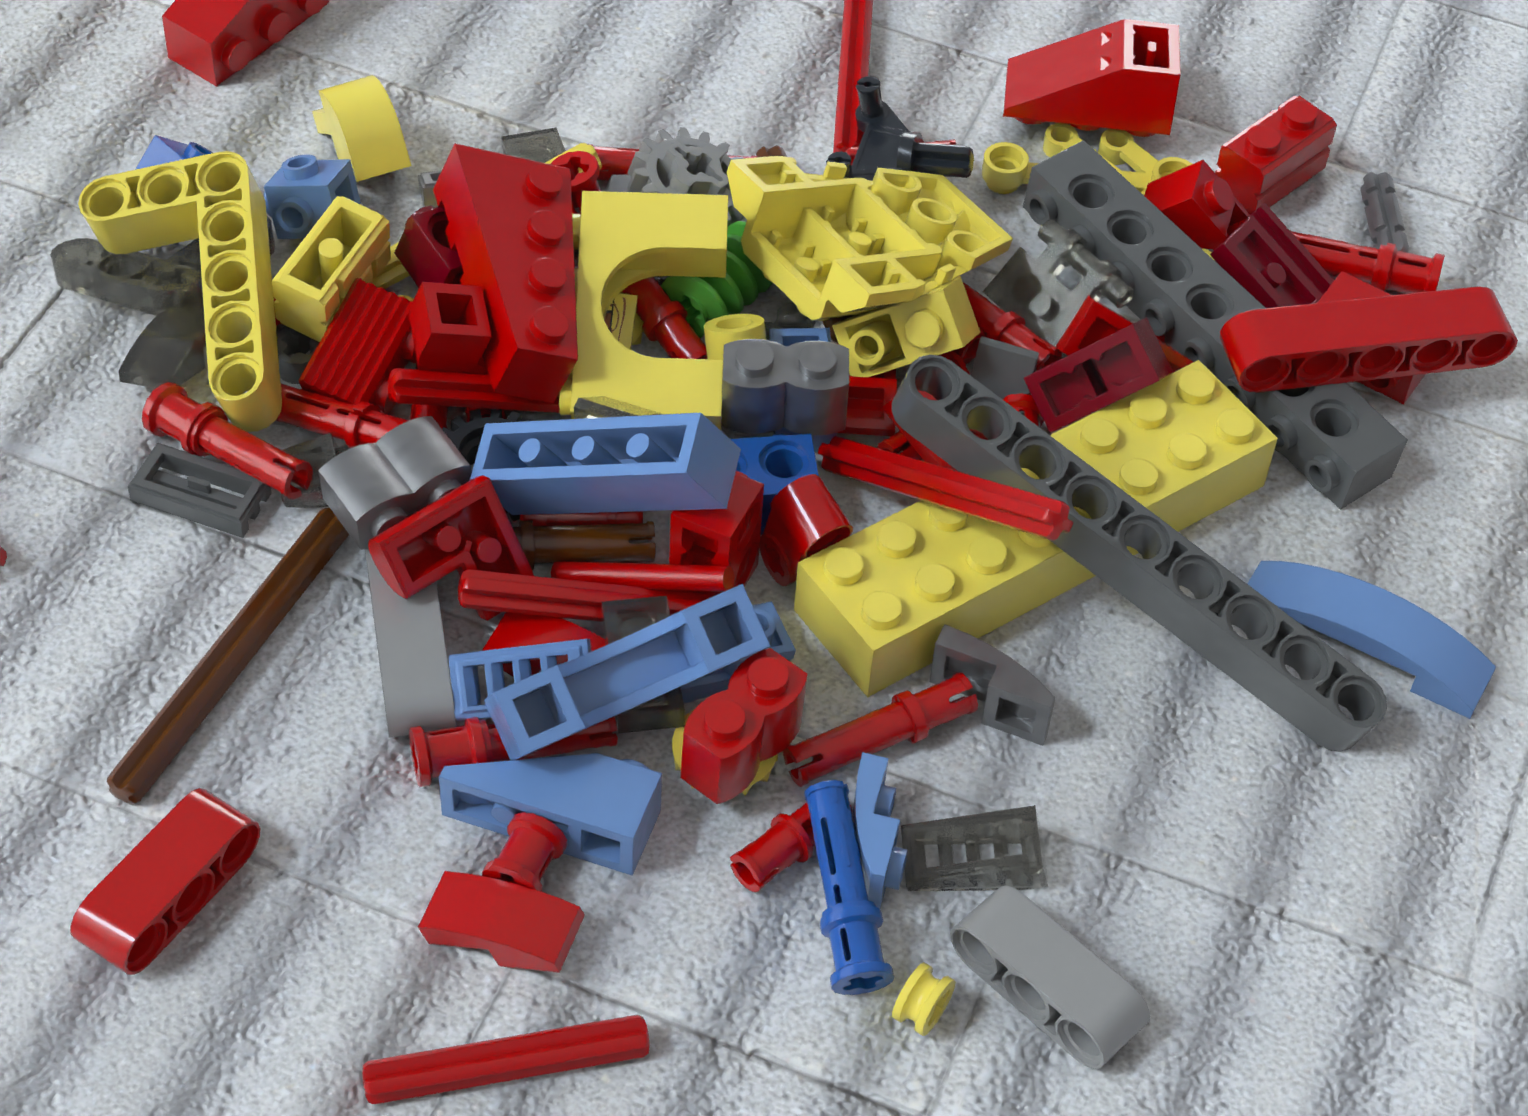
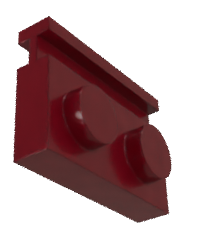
[1210,203,1334,308]

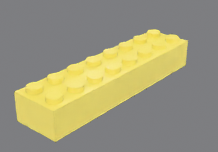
[794,360,1278,698]

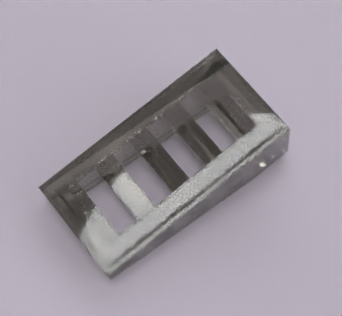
[901,805,1048,891]

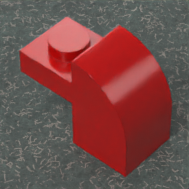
[409,282,492,374]

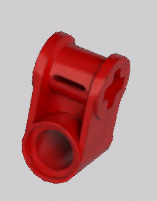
[760,474,853,587]

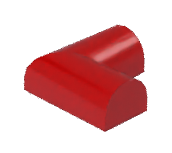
[368,475,535,621]

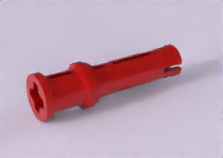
[1290,230,1445,294]
[142,382,313,500]
[409,716,618,788]

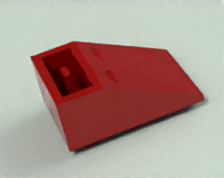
[1003,19,1181,137]

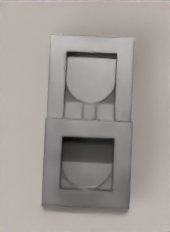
[929,624,1055,746]

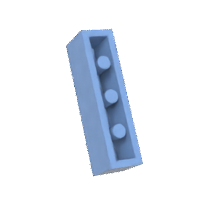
[470,413,741,515]

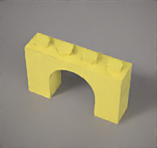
[559,191,728,430]

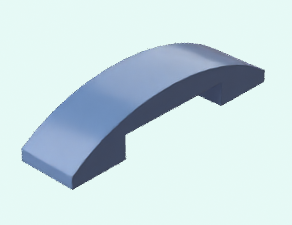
[1247,560,1496,719]

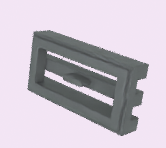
[127,443,272,538]

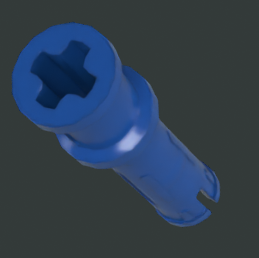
[804,780,894,995]

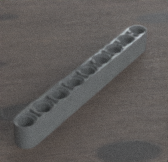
[892,354,1387,752]

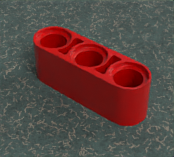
[70,788,261,975]

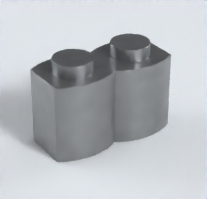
[722,339,849,435]
[318,416,471,550]

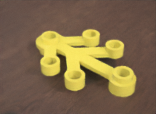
[982,123,1192,238]

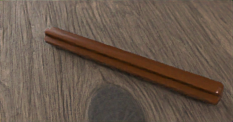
[107,508,349,805]

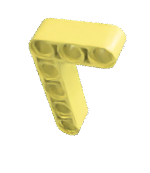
[78,151,282,432]

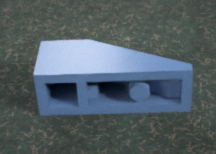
[439,753,662,876]

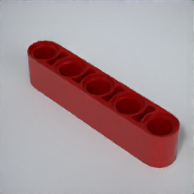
[1220,287,1518,392]

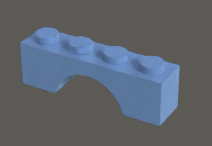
[484,584,770,761]

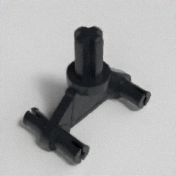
[826,76,974,181]

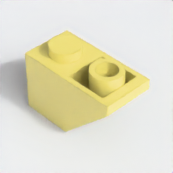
[832,276,980,377]

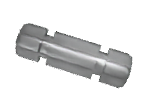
[1360,172,1409,253]

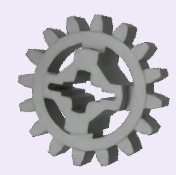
[627,127,744,225]

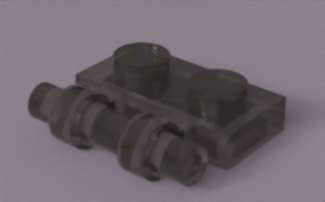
[982,219,1134,358]

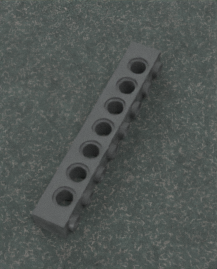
[1023,140,1408,510]

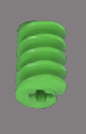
[661,221,773,338]

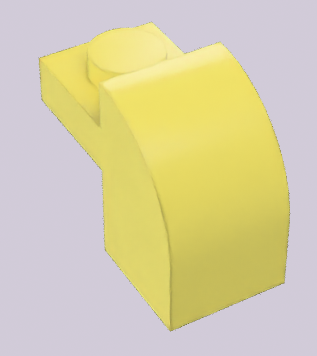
[312,75,412,182]

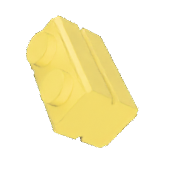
[272,196,391,342]

